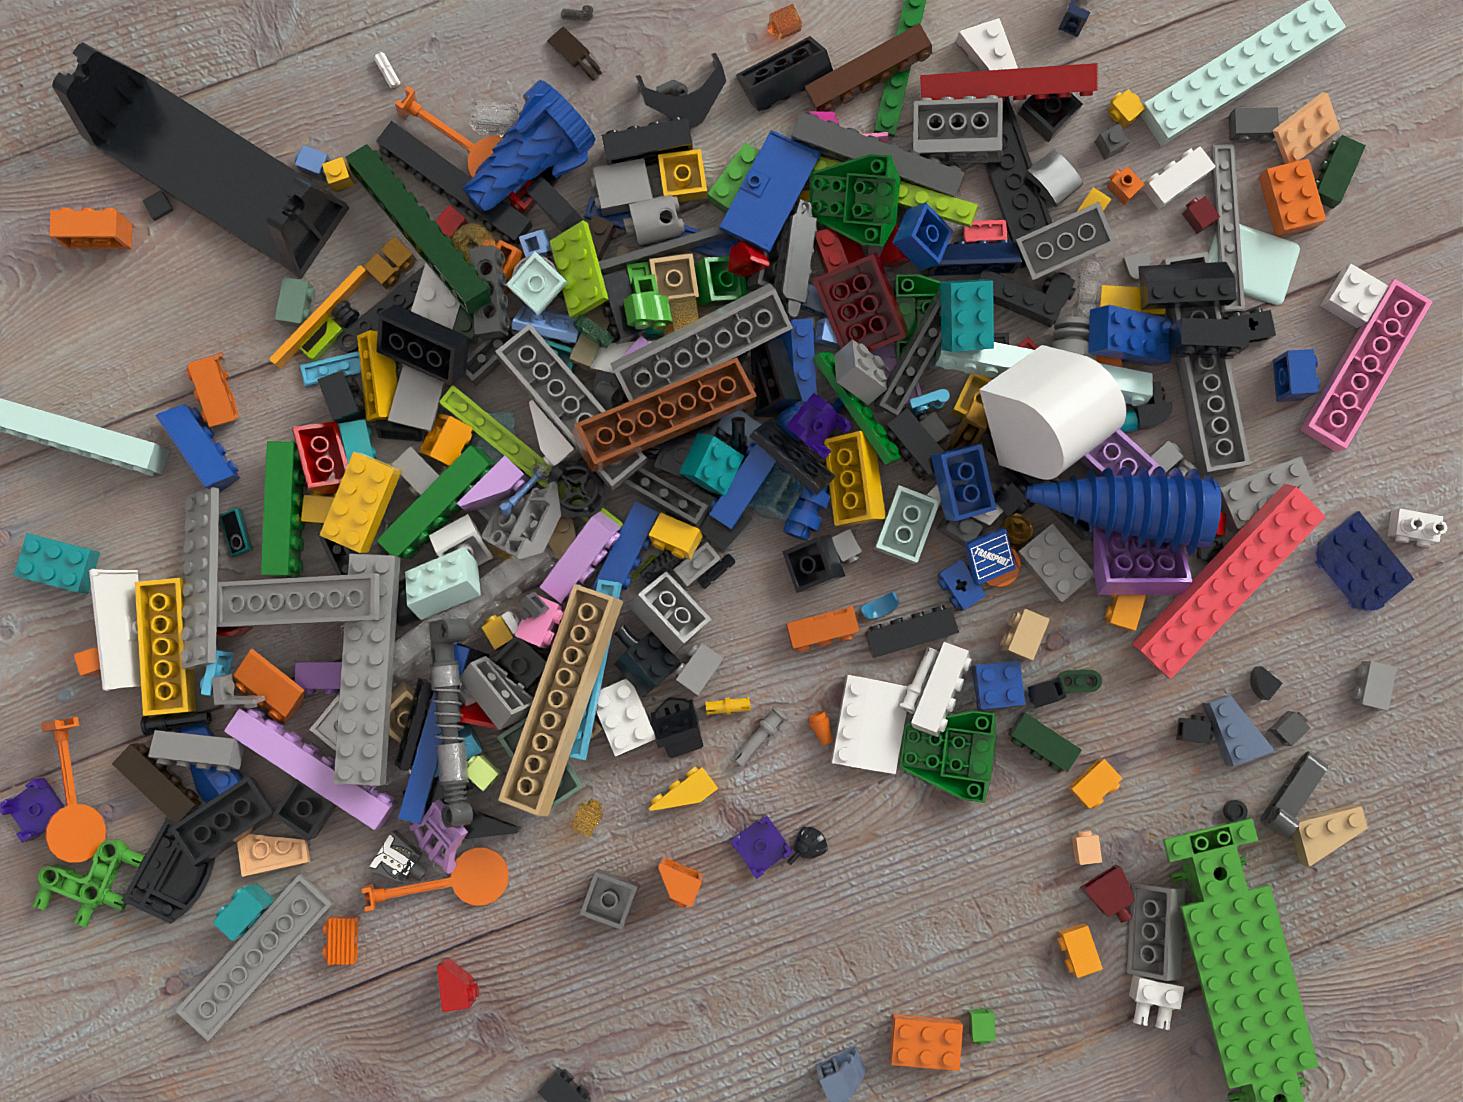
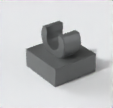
[518,592,550,620]

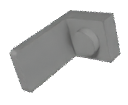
[212,674,266,708]

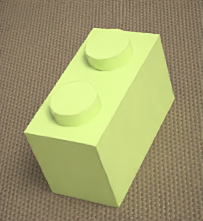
[467,754,504,791]

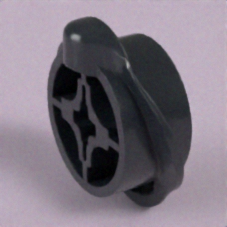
[548,461,605,518]

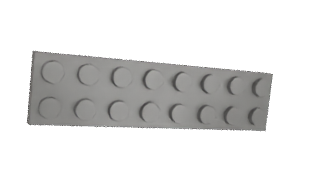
[181,487,219,670]
[216,573,379,628]
[175,874,334,1041]

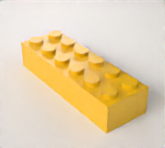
[135,578,197,716]

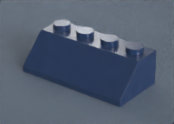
[928,240,1021,276]

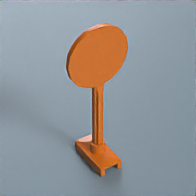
[395,86,503,178]
[41,717,106,863]
[361,847,508,912]

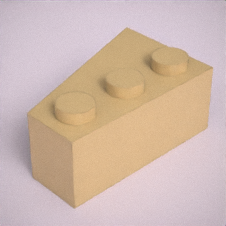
[1292,805,1368,867]

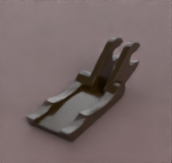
[547,26,602,81]

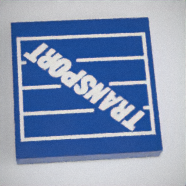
[964,527,1016,585]

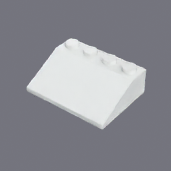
[830,675,907,774]

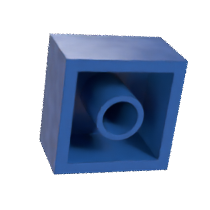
[892,202,953,270]
[1273,349,1320,402]
[972,660,1025,710]

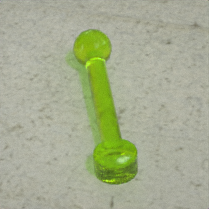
[628,554,656,588]

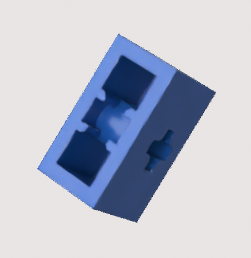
[937,559,986,611]

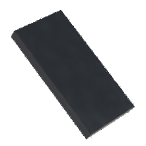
[749,419,835,495]

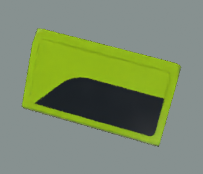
[299,317,343,362]

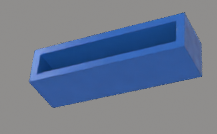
[709,442,777,529]

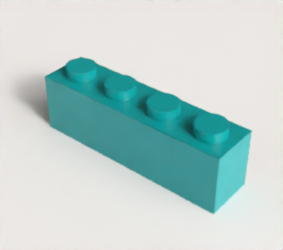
[338,420,376,463]

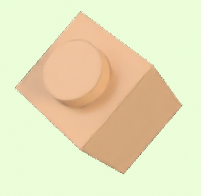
[1072,830,1102,865]

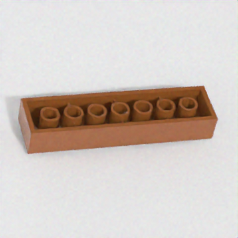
[572,357,757,472]

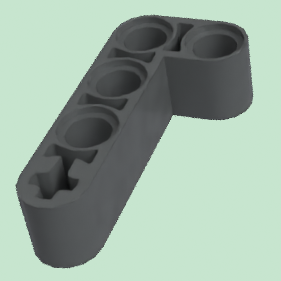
[1260,751,1328,837]

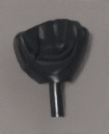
[787,827,828,865]

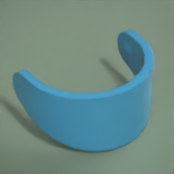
[860,591,899,620]

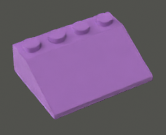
[1093,525,1192,595]

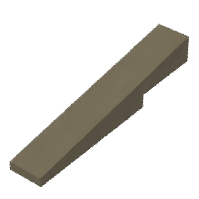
[569,245,635,369]

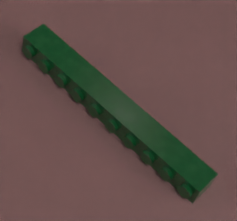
[345,144,491,314]

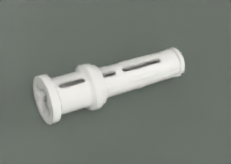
[899,647,939,714]

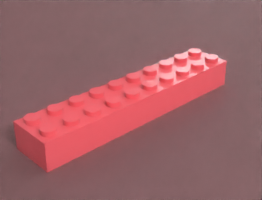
[1131,483,1326,679]

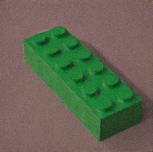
[261,441,306,578]
[377,445,496,559]

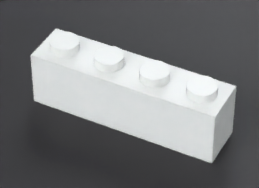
[911,642,972,737]

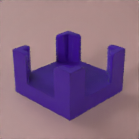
[786,393,852,459]
[0,778,65,843]
[730,814,793,879]

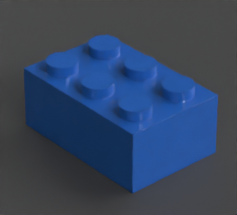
[931,444,997,521]

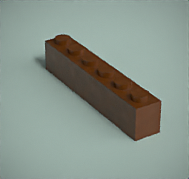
[805,23,933,112]

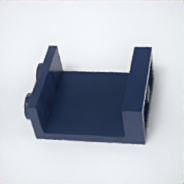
[1058,0,1090,37]

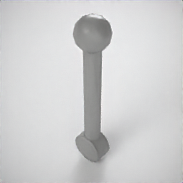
[376,515,393,555]

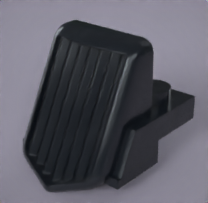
[651,697,703,758]

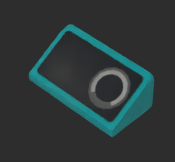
[219,508,253,557]

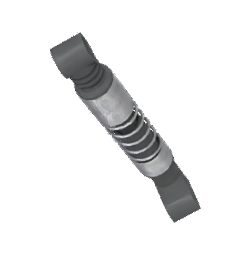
[429,618,473,828]

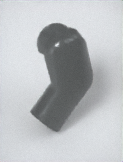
[656,80,688,96]

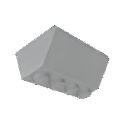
[1127,883,1185,981]

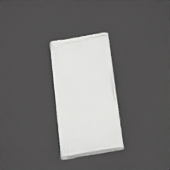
[89,569,141,691]

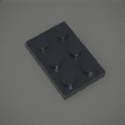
[687,484,752,552]

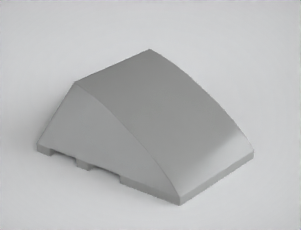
[481,482,561,559]

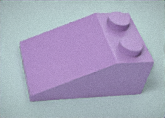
[457,456,528,513]

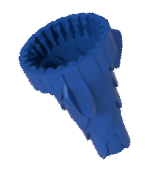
[462,80,596,211]

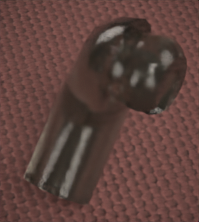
[561,5,594,21]

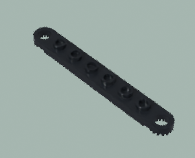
[337,235,478,353]

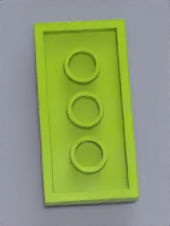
[550,220,609,319]

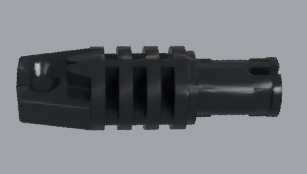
[640,550,681,584]

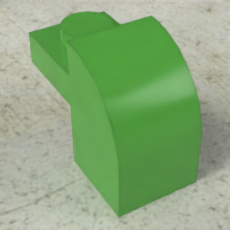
[626,262,659,295]

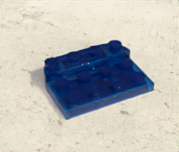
[1316,511,1415,611]

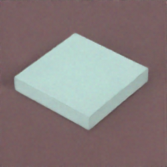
[506,252,568,315]

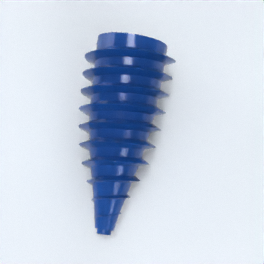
[1025,466,1221,556]

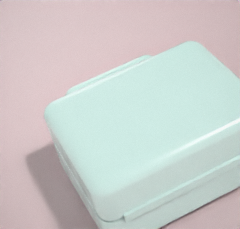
[1208,224,1300,306]

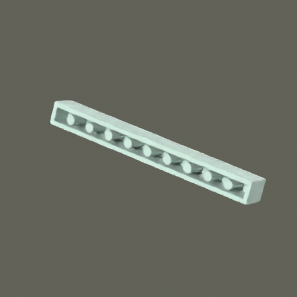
[935,339,1153,406]

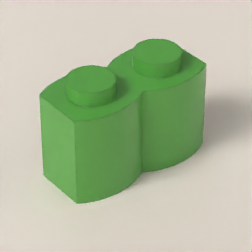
[623,293,673,331]

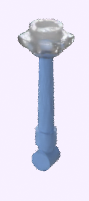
[500,463,550,515]

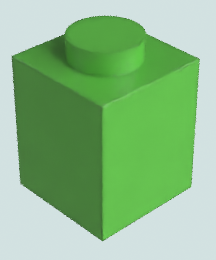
[968,1009,996,1045]

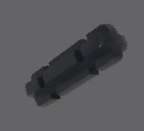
[698,554,735,589]

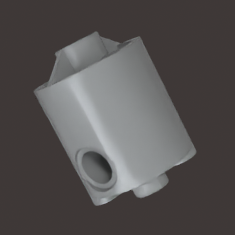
[623,194,685,247]

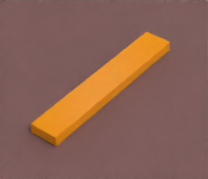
[269,265,370,369]

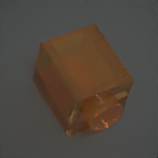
[767,4,802,41]

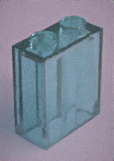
[747,470,805,521]

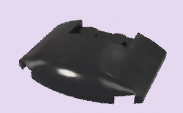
[121,818,215,924]

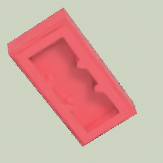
[962,220,1007,244]

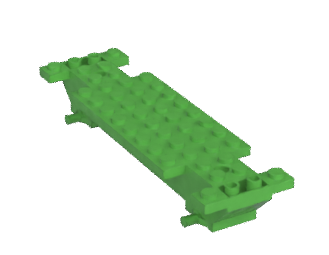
[1162,818,1319,1102]

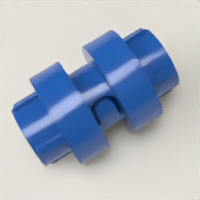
[781,482,831,541]

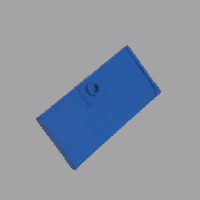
[719,130,821,253]

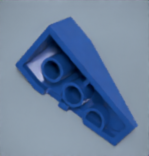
[178,711,244,803]

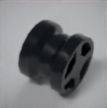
[332,300,360,328]

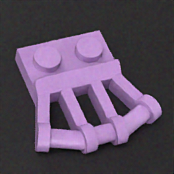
[409,799,468,874]

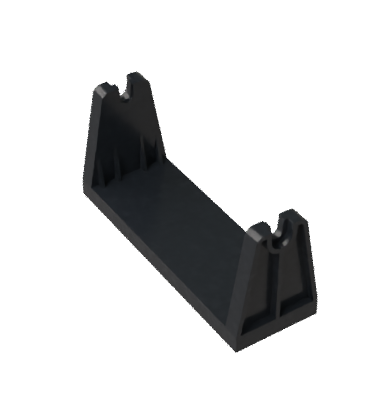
[52,42,349,278]

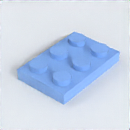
[512,305,586,343]

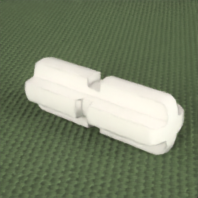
[374,52,400,89]

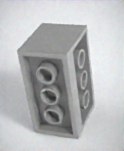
[913,95,1003,164]

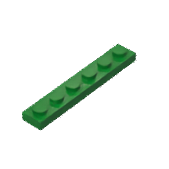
[813,352,901,465]

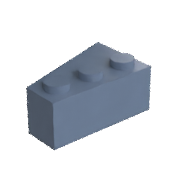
[1202,695,1275,766]
[816,1046,867,1102]

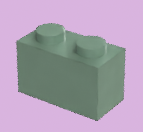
[275,277,315,327]

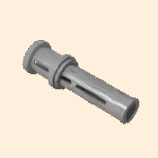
[733,706,789,767]

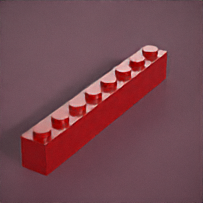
[920,63,1098,101]

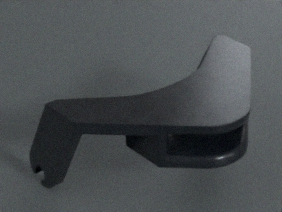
[636,53,726,127]

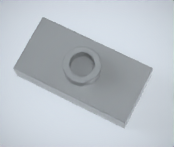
[673,542,721,587]

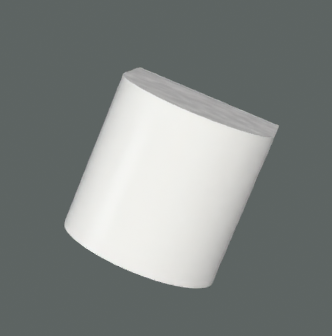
[979,345,1126,480]

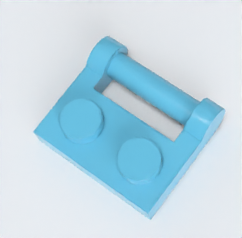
[905,389,950,417]

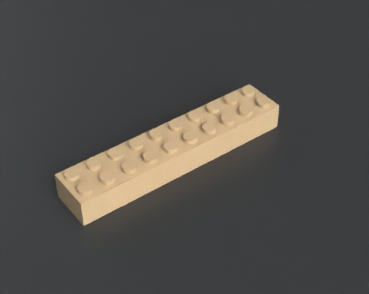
[498,584,623,816]

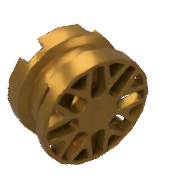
[999,514,1033,549]

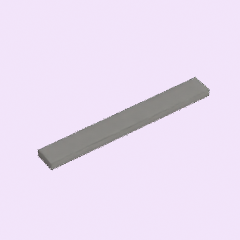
[1211,145,1245,313]

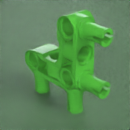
[32,839,145,927]

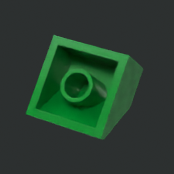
[694,257,748,307]

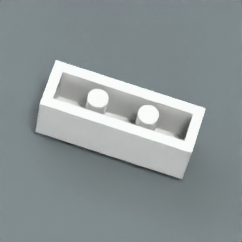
[1143,147,1216,210]

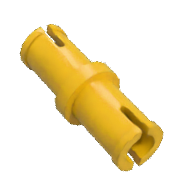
[705,697,751,715]

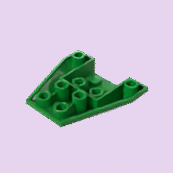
[809,154,900,247]
[893,274,942,362]
[899,711,997,803]

